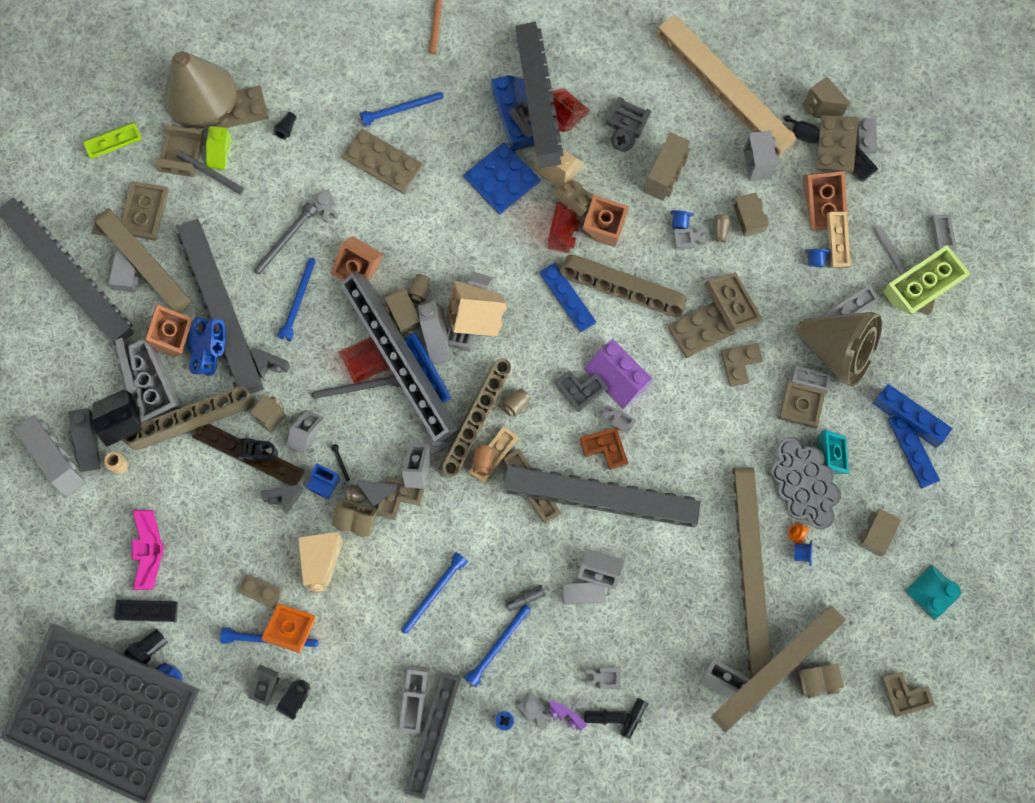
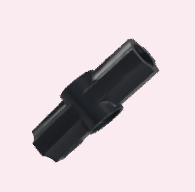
[124,628,168,664]

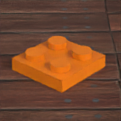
[262,603,316,654]

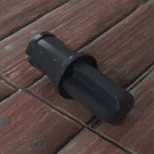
[620,698,649,739]
[584,709,625,725]

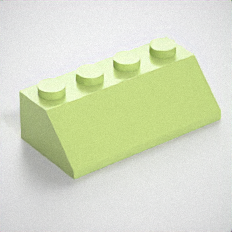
[883,245,970,315]

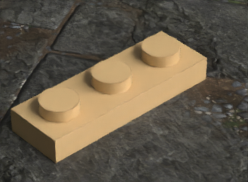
[827,212,851,268]
[469,426,519,484]

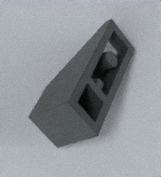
[69,408,101,472]

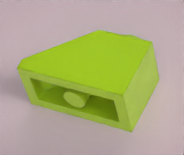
[206,126,231,170]

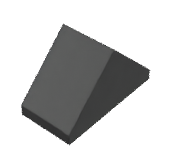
[357,480,397,507]

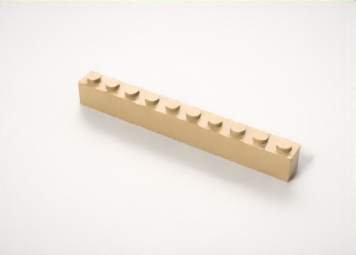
[657,15,797,157]

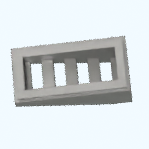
[446,325,476,352]

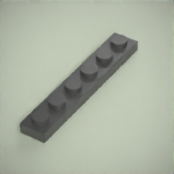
[405,672,461,799]

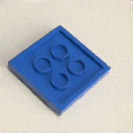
[463,142,541,215]

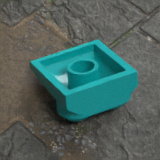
[905,564,962,620]

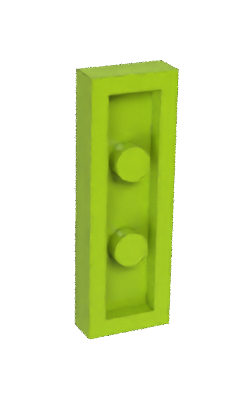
[83,121,143,159]

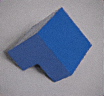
[306,463,340,500]

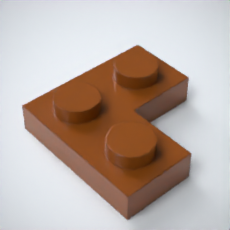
[579,427,628,470]

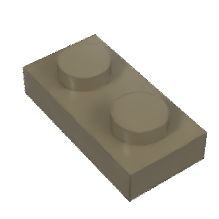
[238,574,283,608]

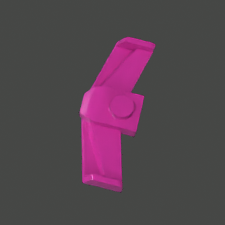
[131,510,163,590]

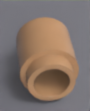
[472,445,494,475]

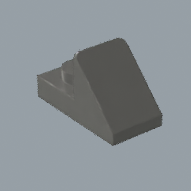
[251,348,290,379]
[261,485,303,514]
[249,665,280,706]

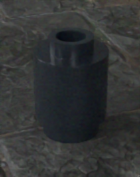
[792,120,820,143]

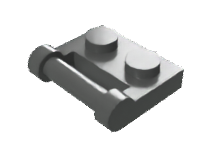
[606,97,652,139]
[509,101,533,137]

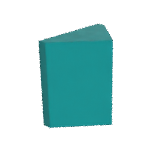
[817,430,849,474]

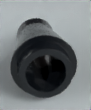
[273,112,297,139]

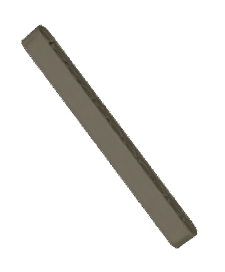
[732,467,771,679]

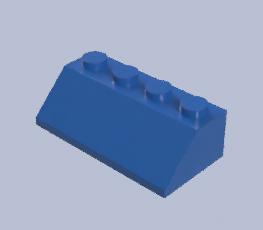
[491,75,535,151]

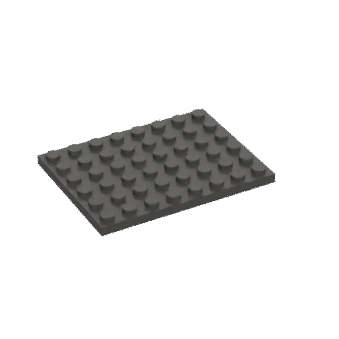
[0,623,201,803]

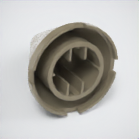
[164,51,237,128]
[796,312,883,387]

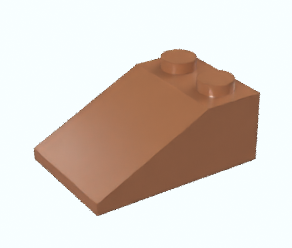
[803,171,848,231]

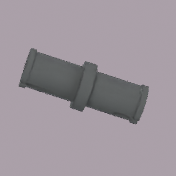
[505,584,546,612]

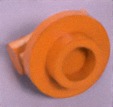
[788,523,809,544]

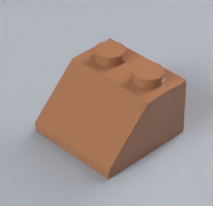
[582,195,629,247]
[331,236,384,281]
[145,305,193,357]

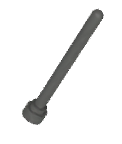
[254,202,318,274]
[312,374,401,399]

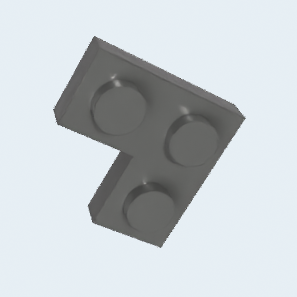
[555,370,608,412]

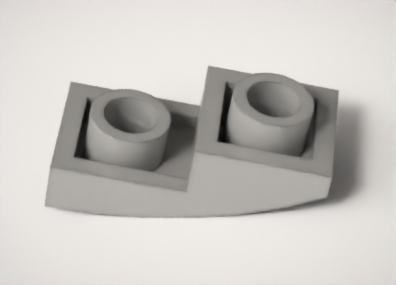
[562,583,606,605]

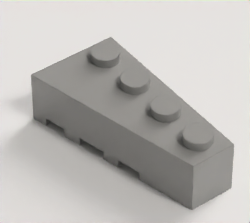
[128,338,182,423]
[14,415,86,497]

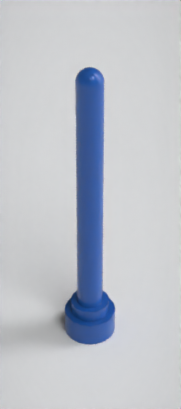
[360,92,444,127]
[277,258,316,341]
[401,552,468,634]
[463,605,530,688]
[220,627,319,647]

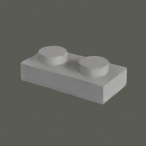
[857,118,877,154]

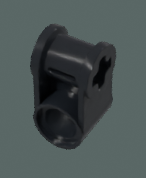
[238,438,278,463]
[276,680,310,720]

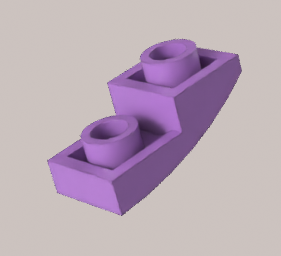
[548,701,587,731]

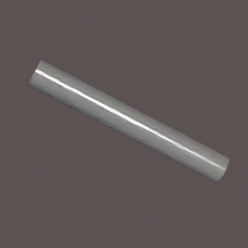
[874,225,907,275]

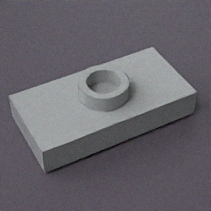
[930,214,957,251]
[790,365,832,394]

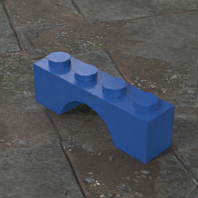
[872,384,953,448]

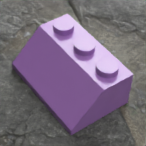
[584,338,653,409]

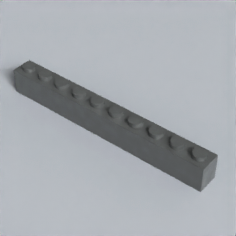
[515,21,564,169]
[0,197,134,346]
[176,219,264,397]
[340,273,459,442]
[502,464,701,528]

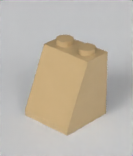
[534,148,584,187]
[447,281,507,336]
[298,532,343,593]

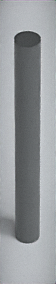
[177,151,244,195]

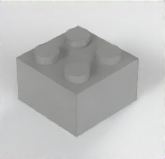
[743,130,779,181]

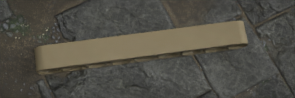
[711,605,846,733]

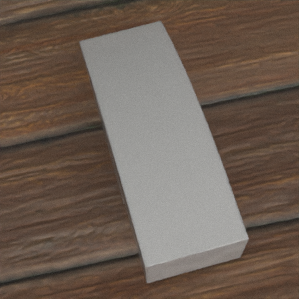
[399,666,429,734]

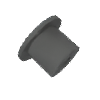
[612,128,635,152]

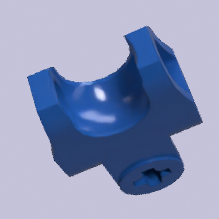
[187,317,226,376]

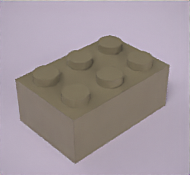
[644,132,691,201]

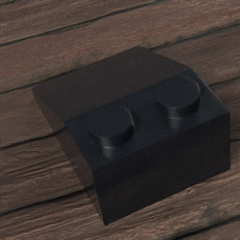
[92,389,143,447]

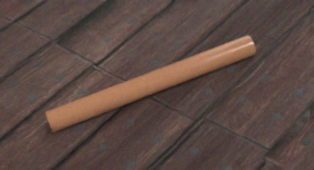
[429,0,442,55]

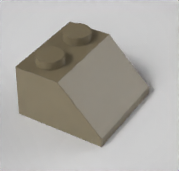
[803,77,851,118]

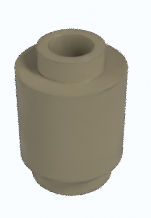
[408,274,431,303]
[503,388,531,417]

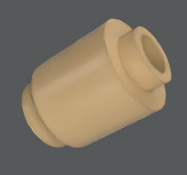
[104,451,128,475]

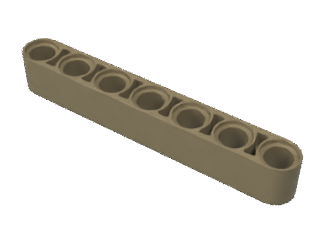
[94,208,193,313]
[560,254,687,317]
[439,358,511,478]
[123,386,254,450]

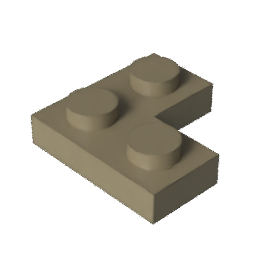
[721,343,763,387]
[376,477,425,520]
[881,672,935,717]

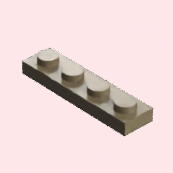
[503,449,561,524]

